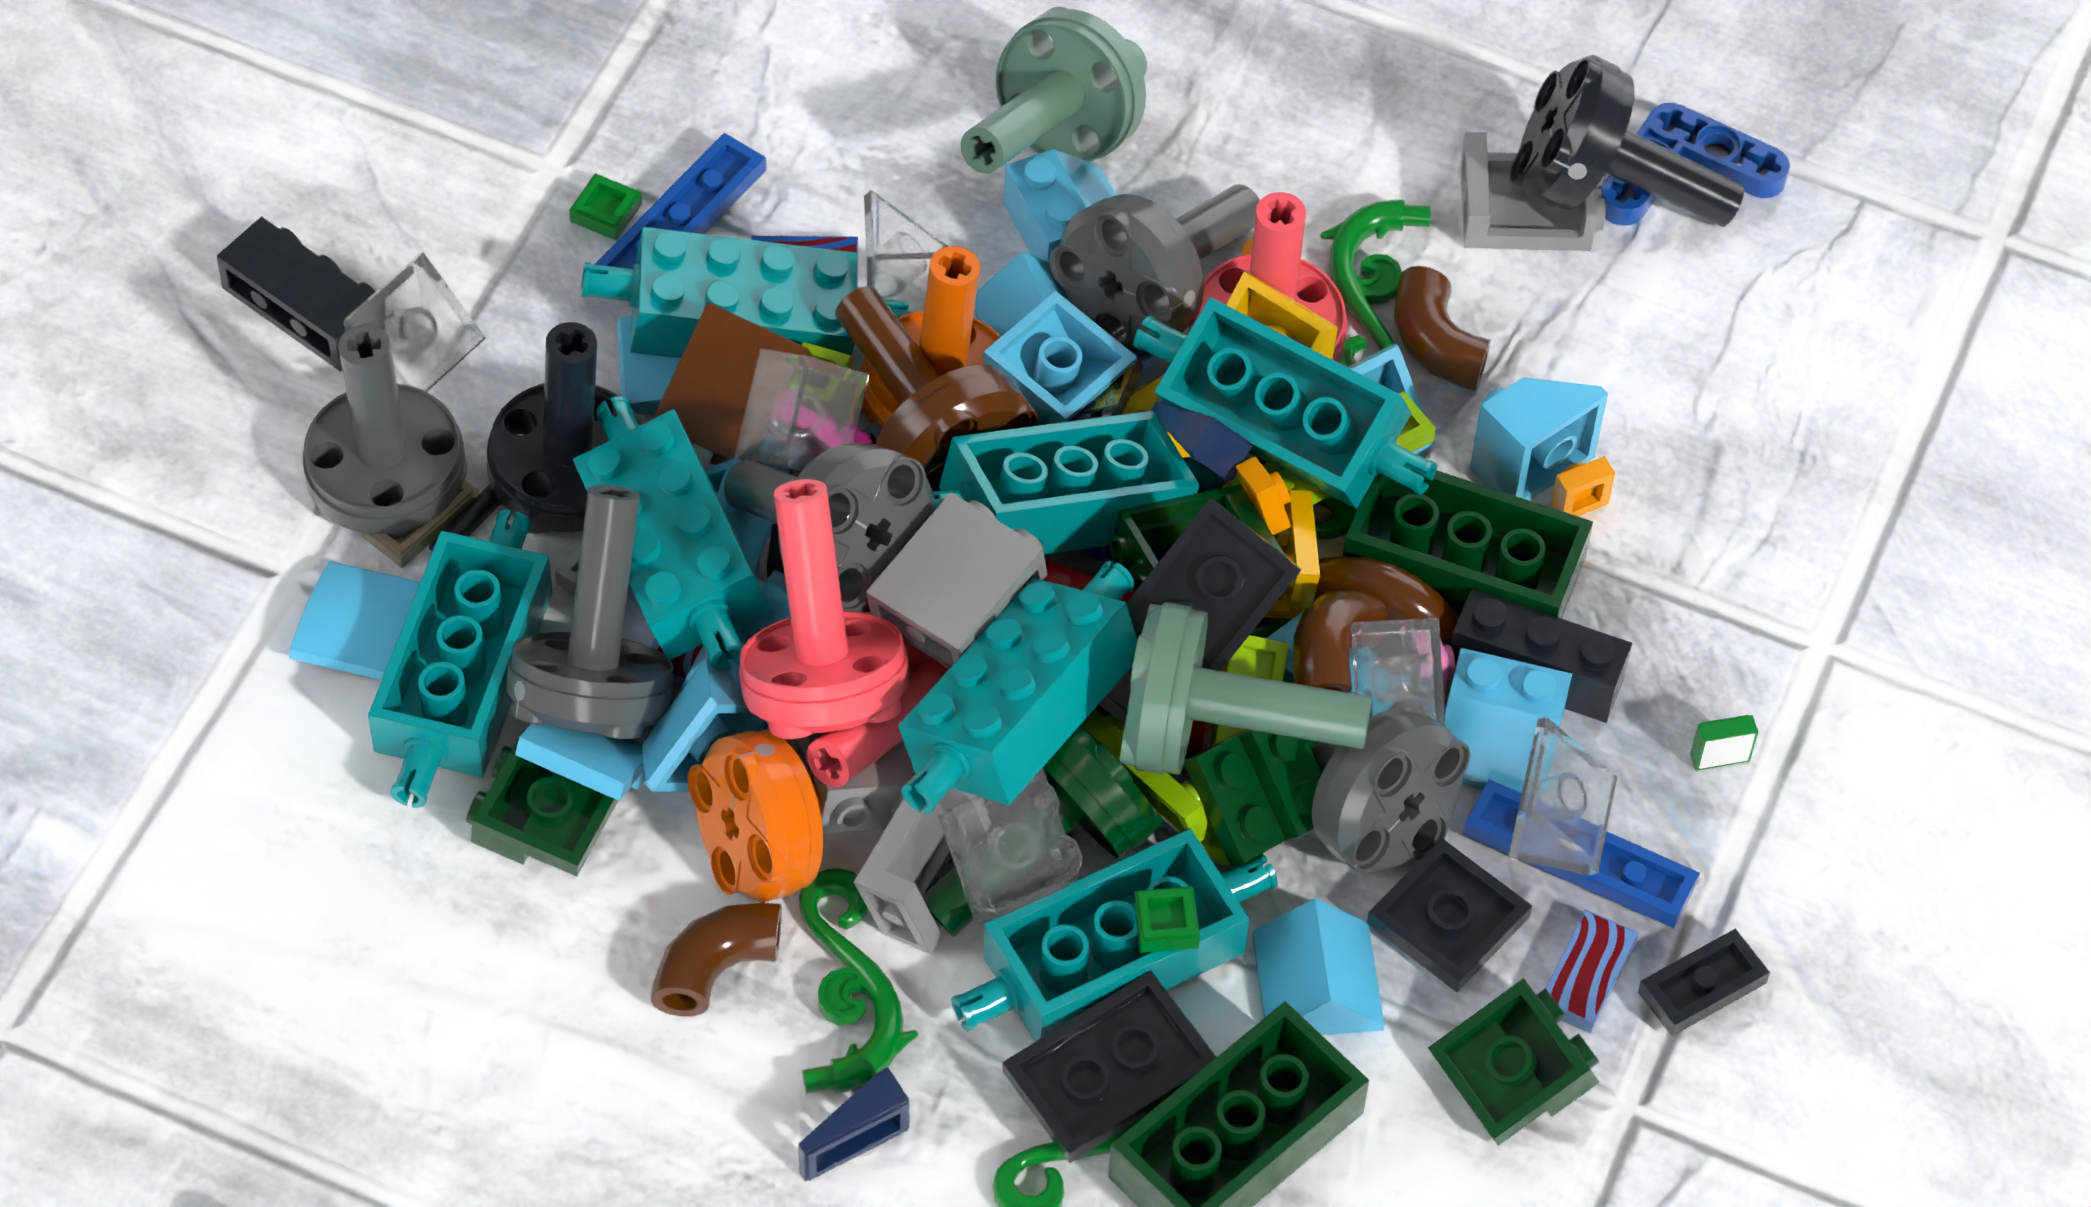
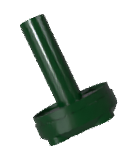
[922,725,1164,938]

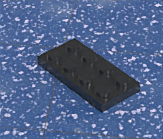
[1099,497,1301,725]

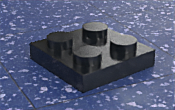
[1367,838,1532,992]

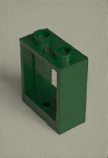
[1109,484,1287,600]

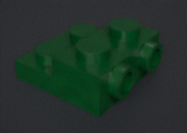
[466,729,618,877]
[1184,729,1323,867]
[1428,978,1600,1146]

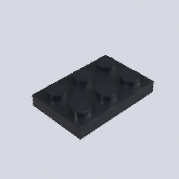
[1002,971,1216,1163]

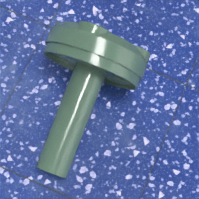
[960,7,1147,173]
[1120,602,1373,775]

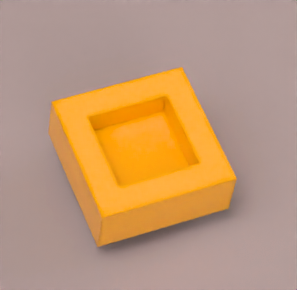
[1236,456,1291,535]
[1550,456,1615,516]

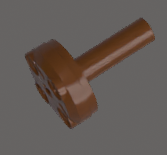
[835,286,1039,492]

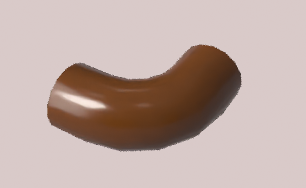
[1313,556,1458,644]
[1293,590,1388,693]

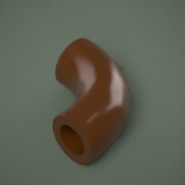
[1394,266,1491,392]
[650,902,782,1016]

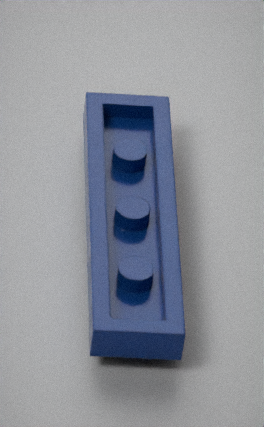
[595,132,766,269]
[1463,779,1700,928]

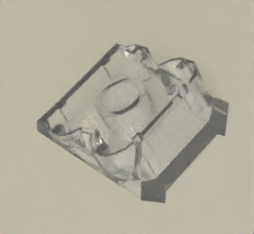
[938,768,1083,924]

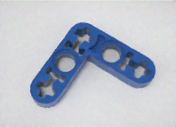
[1600,103,1790,226]

